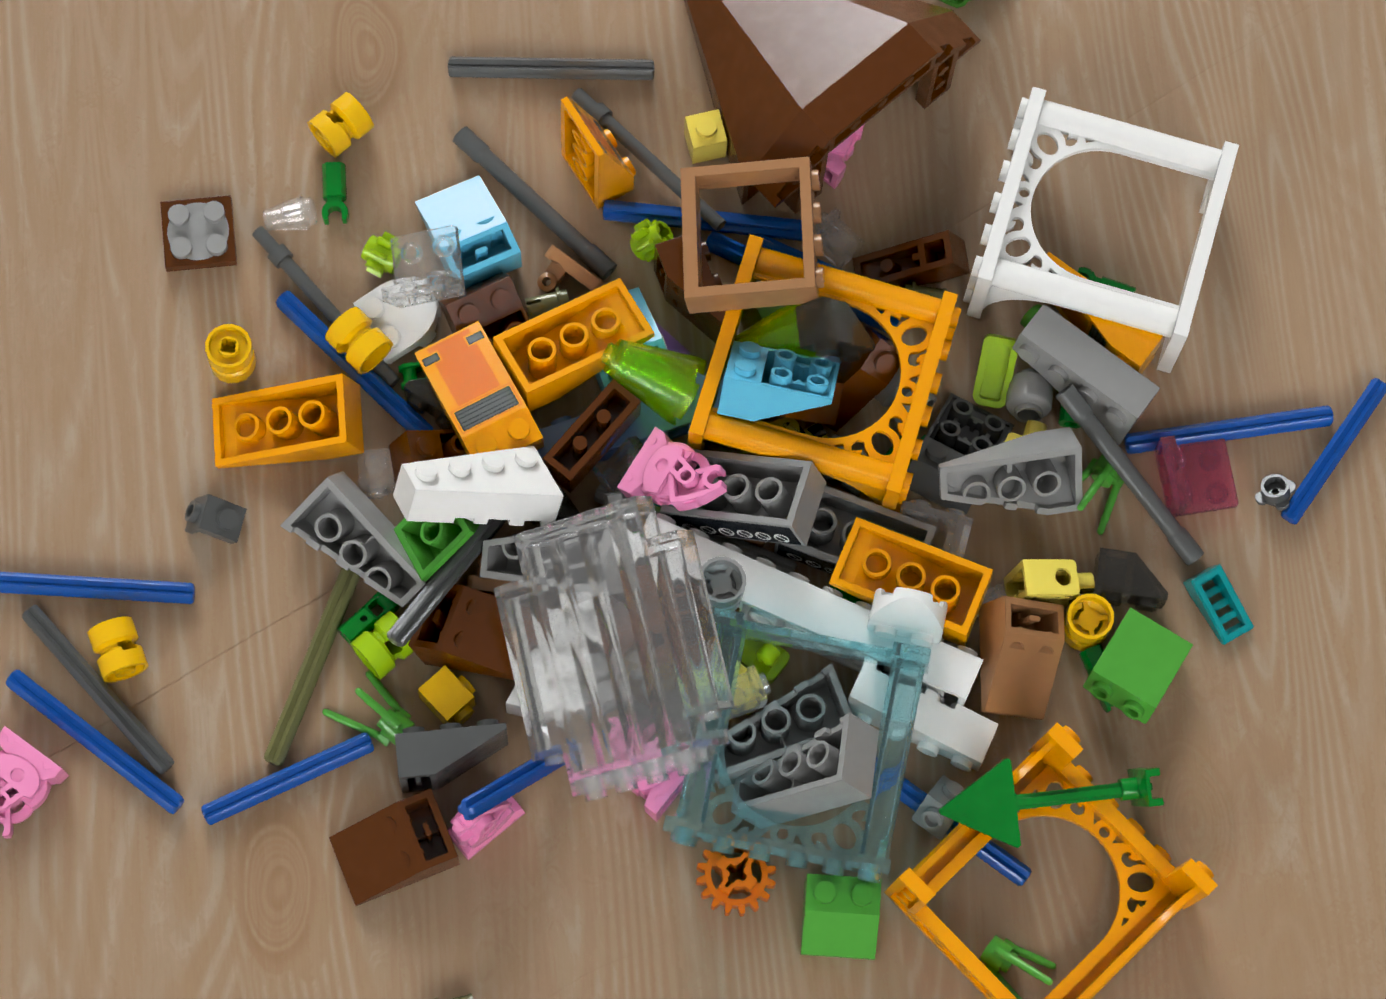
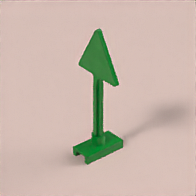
[938,758,1164,848]

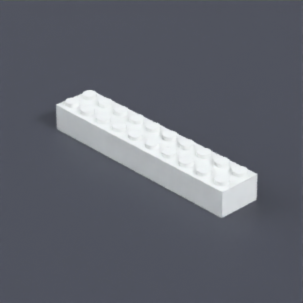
[631,513,983,707]

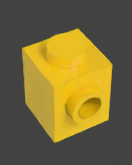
[418,665,476,724]

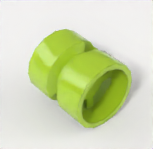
[350,611,414,680]

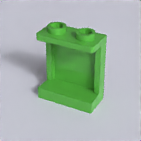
[1083,607,1193,724]

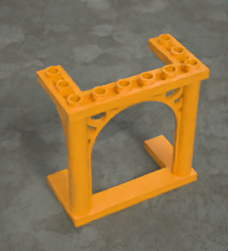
[687,234,962,513]
[884,722,1218,999]

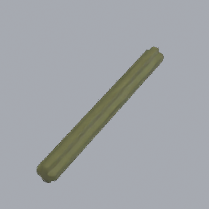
[264,568,360,766]

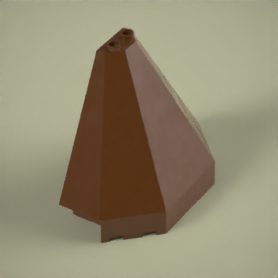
[684,0,981,214]

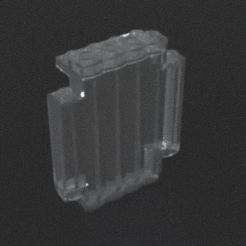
[494,496,735,802]

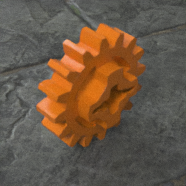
[696,835,776,917]

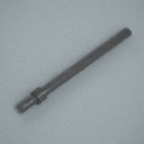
[572,88,726,231]
[252,226,400,388]

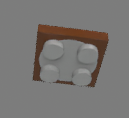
[160,195,237,272]

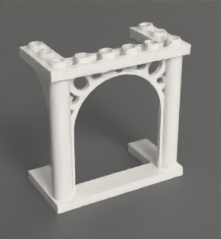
[963,87,1239,373]

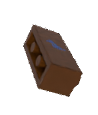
[542,379,641,493]

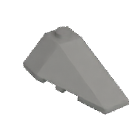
[938,427,1083,515]

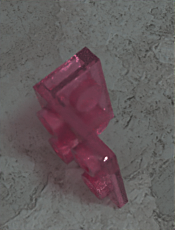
[1154,435,1239,517]

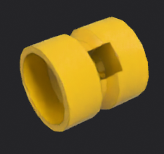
[307,92,374,158]
[325,307,393,375]
[205,324,256,384]
[1064,594,1114,651]
[87,616,149,683]

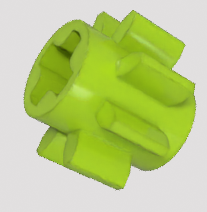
[630,218,674,262]
[361,231,405,278]

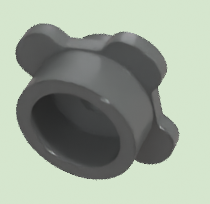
[1255,474,1296,510]

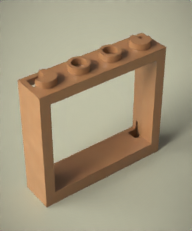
[680,157,825,314]

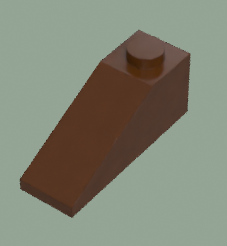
[852,230,970,287]
[824,325,900,432]

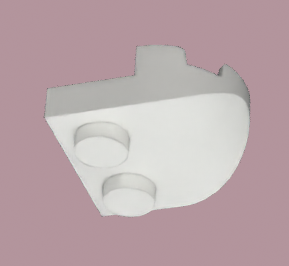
[353,279,441,364]
[867,587,948,646]

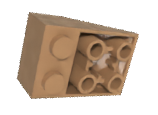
[979,596,1065,720]

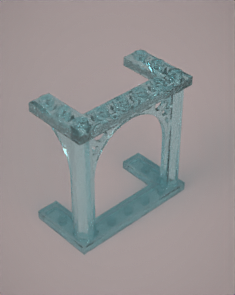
[663,606,932,884]

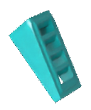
[1183,564,1254,645]

